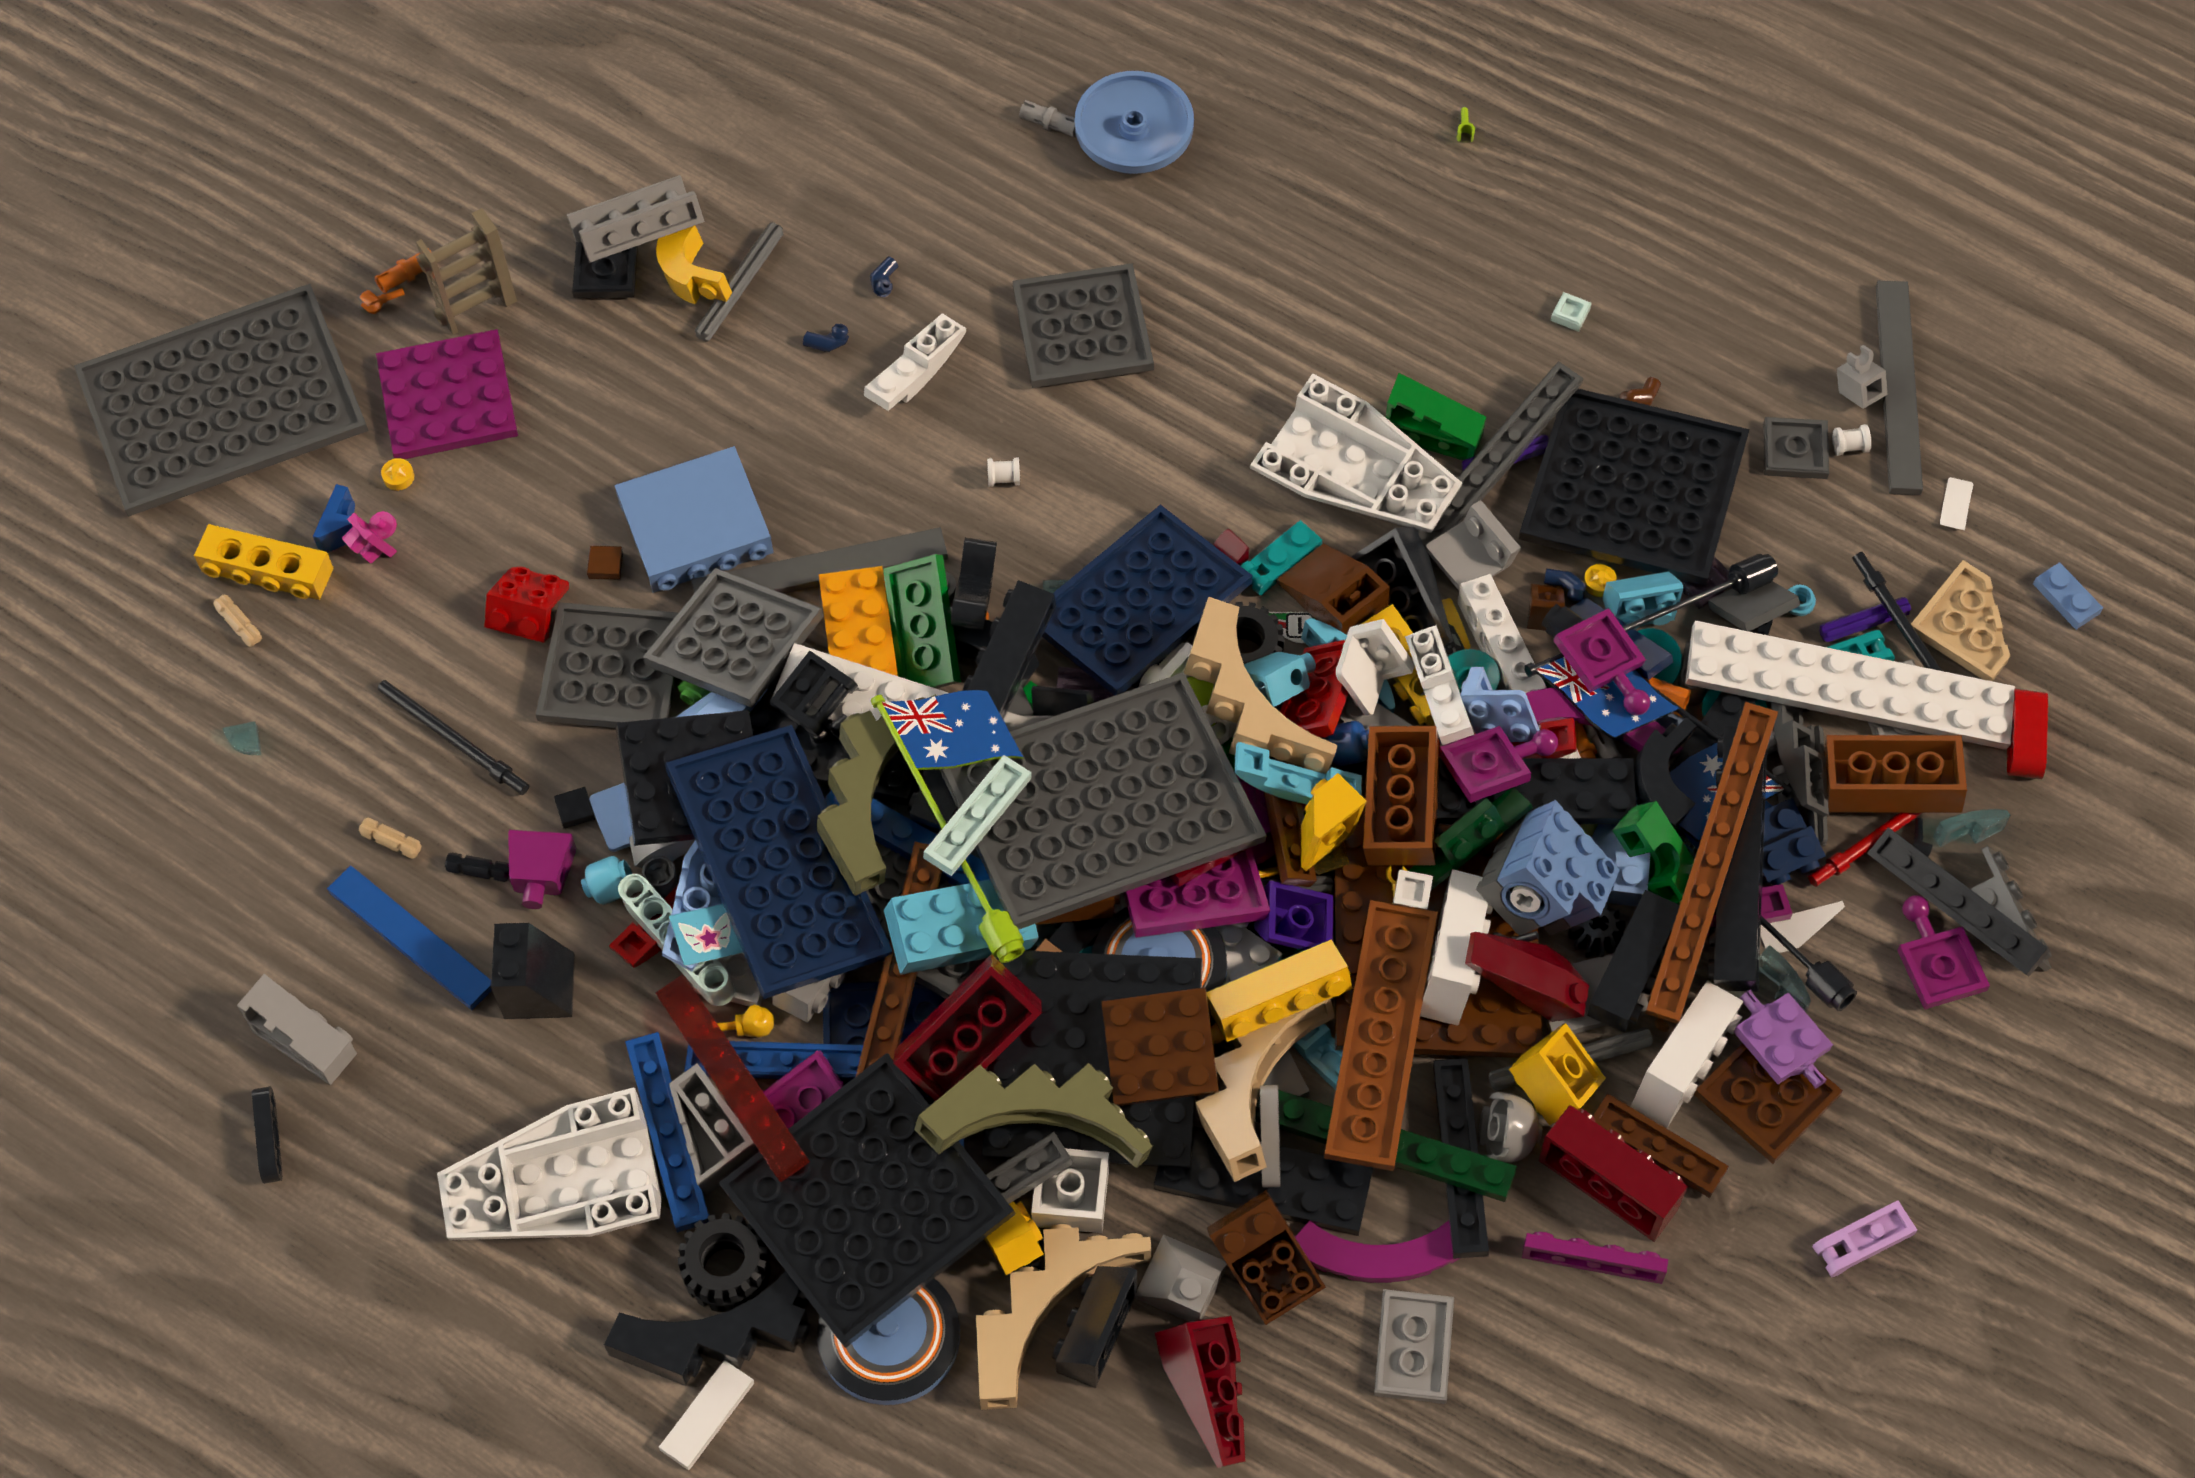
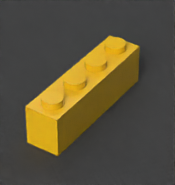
[1207,939,1353,1042]

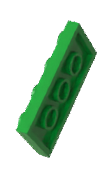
[883,554,961,688]

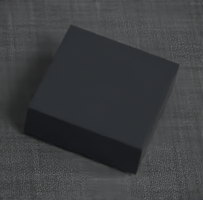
[554,787,595,829]

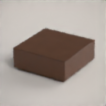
[587,546,623,579]

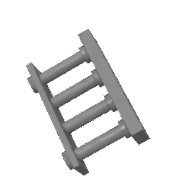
[567,175,705,262]

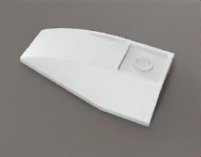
[1250,374,1462,533]
[437,1087,662,1240]

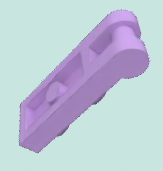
[1812,1200,1917,1277]

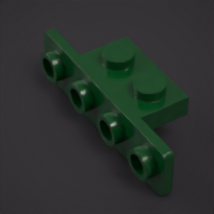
[1410,787,1533,891]

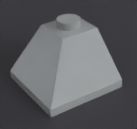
[1135,1234,1227,1322]

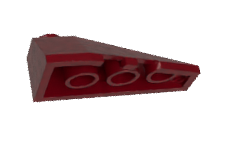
[1465,932,1589,1022]
[1155,1315,1245,1468]

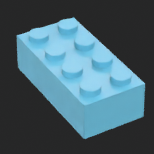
[884,879,1039,975]

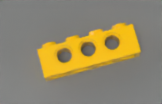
[194,524,334,600]
[1362,604,1435,726]

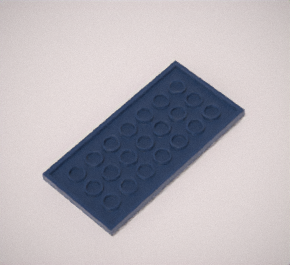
[666,725,893,999]

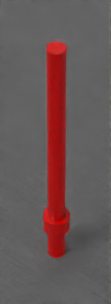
[1808,812,1922,887]

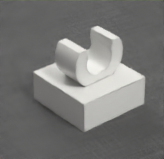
[1392,869,1433,910]

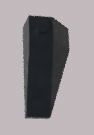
[1351,527,1453,647]

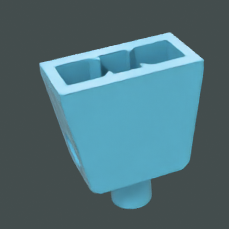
[1244,652,1316,707]

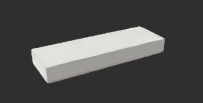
[659,1360,754,1470]

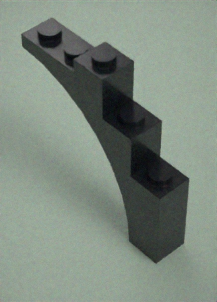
[604,1270,811,1386]

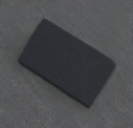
[1031,686,1094,716]

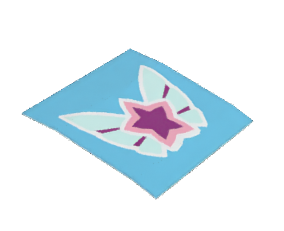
[669,904,743,966]

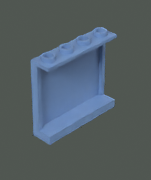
[615,446,774,593]

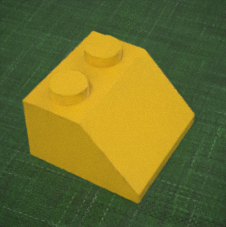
[1301,773,1367,871]
[1509,1023,1606,1126]

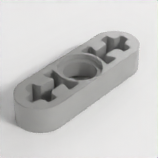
[1260,1085,1280,1187]

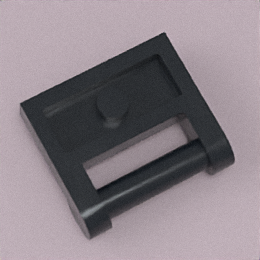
[770,650,858,738]

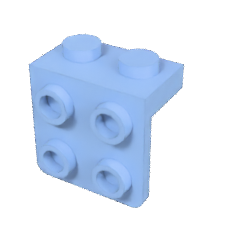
[1460,667,1540,742]
[589,783,632,852]

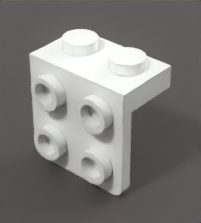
[1336,619,1415,716]

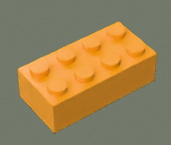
[818,566,898,676]

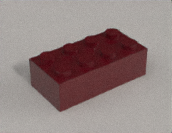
[893,954,1042,1101]
[1538,1105,1688,1242]

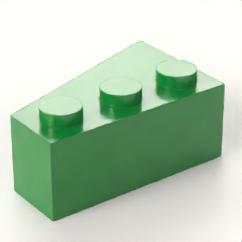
[1386,373,1486,460]

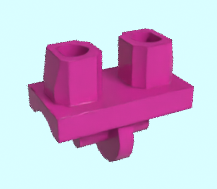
[342,511,397,564]

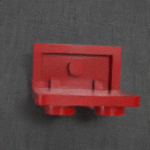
[484,567,569,643]

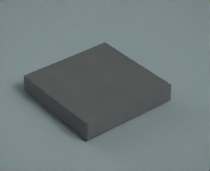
[1763,417,1829,479]
[1708,581,1800,631]

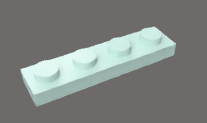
[923,755,1032,876]

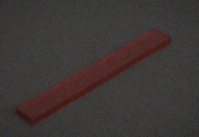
[655,974,810,1182]

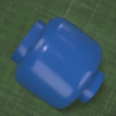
[1322,721,1369,767]

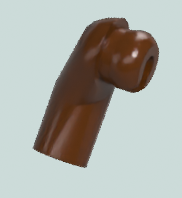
[1619,377,1661,406]

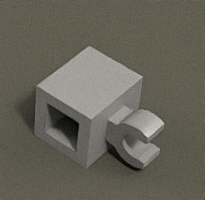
[1837,345,1888,409]

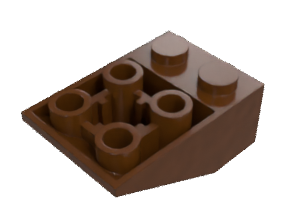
[1276,543,1390,635]
[1207,1190,1326,1325]

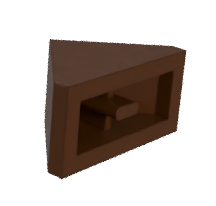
[1527,584,1565,631]

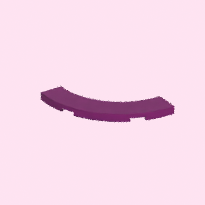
[1526,688,1683,760]
[1295,1220,1460,1283]

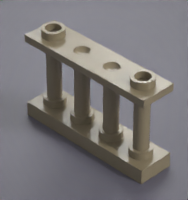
[416,208,517,335]

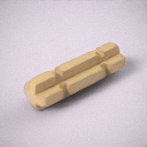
[213,595,262,647]
[359,818,421,859]

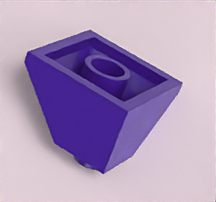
[1254,880,1333,950]

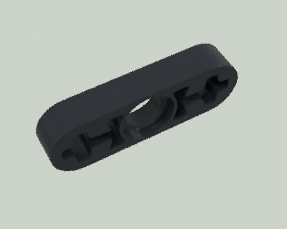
[252,1086,283,1184]

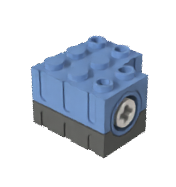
[1476,800,1620,936]

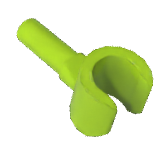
[1456,107,1475,142]

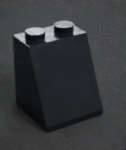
[491,923,575,1019]

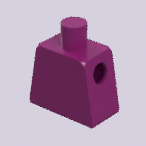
[508,830,577,909]

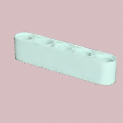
[618,874,735,1006]

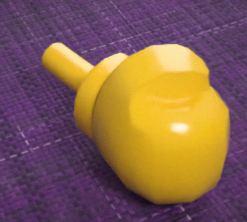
[714,1005,774,1038]

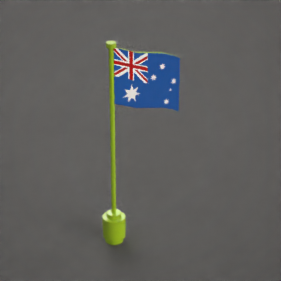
[870,690,1025,963]

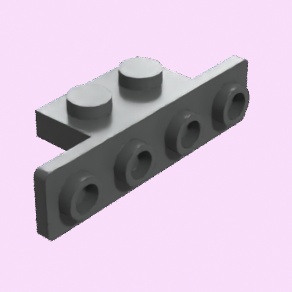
[1971,845,2052,971]

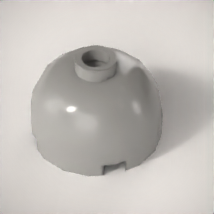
[1479,1092,1542,1163]

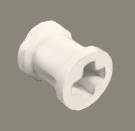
[1832,424,1871,456]
[987,457,1020,487]

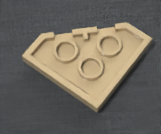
[1911,560,2010,681]

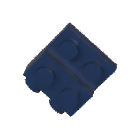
[1762,797,1826,886]

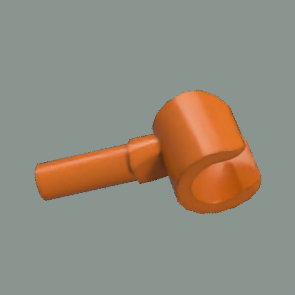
[360,288,405,314]

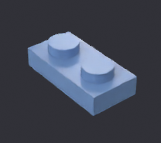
[2033,562,2103,630]

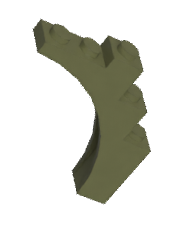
[817,694,936,896]
[914,1063,1153,1168]

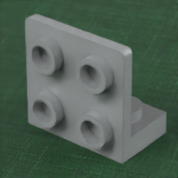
[1425,500,1521,590]

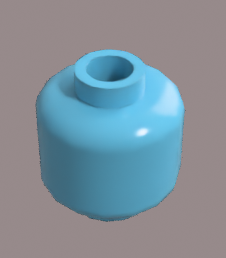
[581,856,632,905]

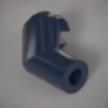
[870,256,899,297]
[803,324,849,352]
[1544,568,1587,601]

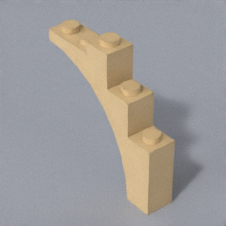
[1184,597,1338,774]
[1195,998,1335,1182]
[976,1224,1151,1410]

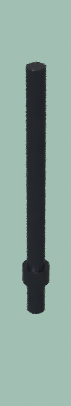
[1852,552,1942,671]
[378,680,530,795]

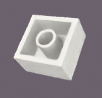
[1031,1148,1109,1233]

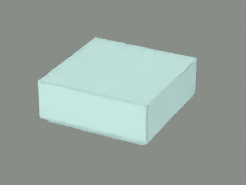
[1551,292,1592,332]

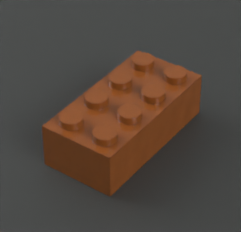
[1363,726,1440,865]
[1824,735,1967,813]

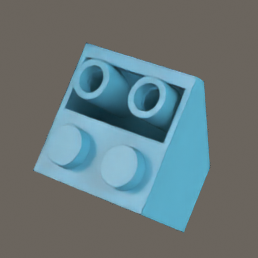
[1602,571,1683,629]

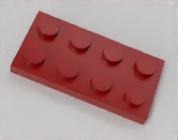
[1280,639,1349,738]

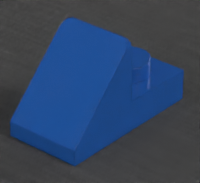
[313,484,355,553]

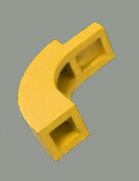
[656,225,732,304]

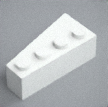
[1420,869,1493,1025]
[1631,980,1743,1129]

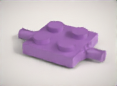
[1734,990,1833,1089]

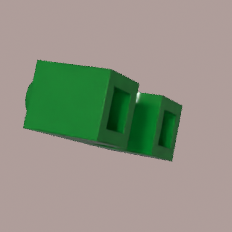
[1612,801,1694,905]

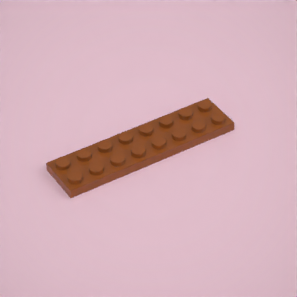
[1324,900,1438,1171]

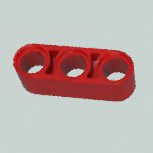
[2007,689,2048,779]

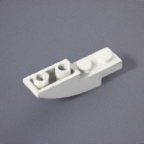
[864,313,966,411]
[1405,625,1474,746]

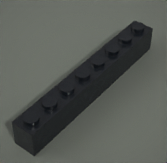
[908,580,1056,834]
[1708,726,1767,992]

